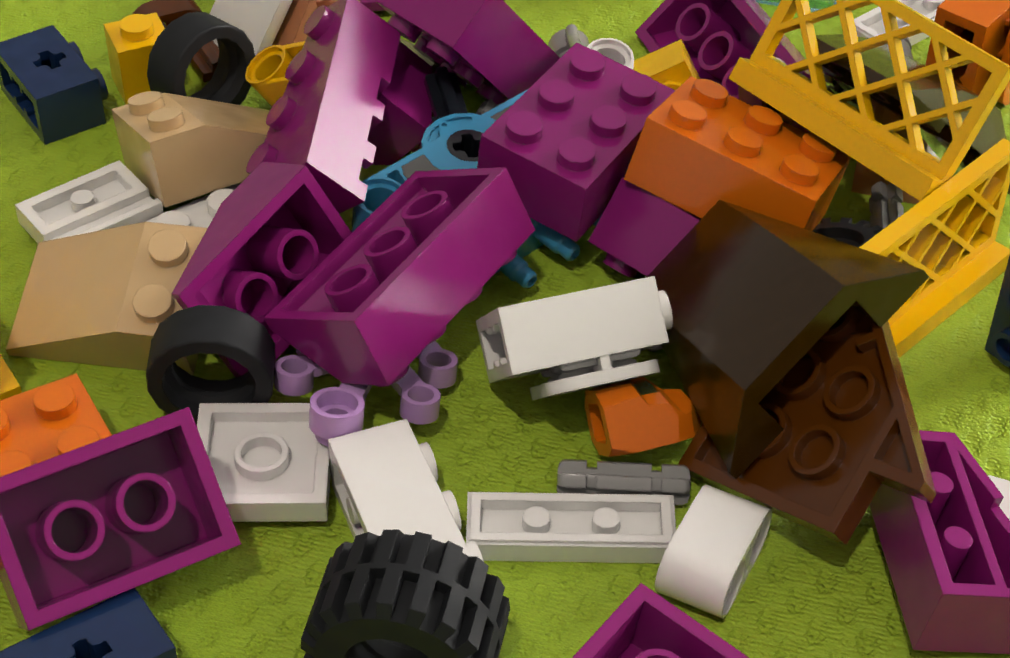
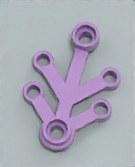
[274,341,458,447]

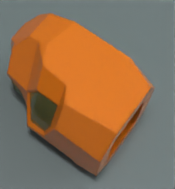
[584,377,701,457]

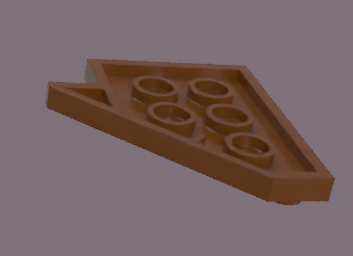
[678,306,936,545]

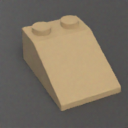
[111,91,270,208]
[6,222,207,375]

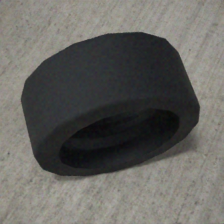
[147,12,255,105]
[146,305,276,426]

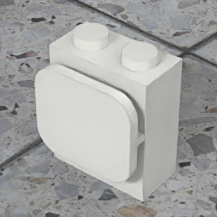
[476,276,673,401]

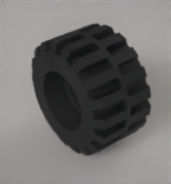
[301,529,510,658]

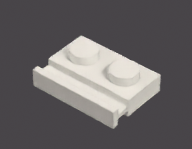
[15,160,164,243]

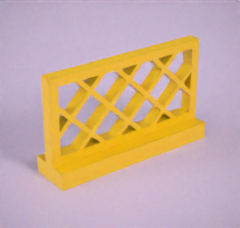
[728,0,1010,201]
[859,138,1010,358]

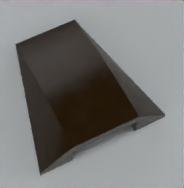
[816,34,1010,194]
[647,200,929,479]

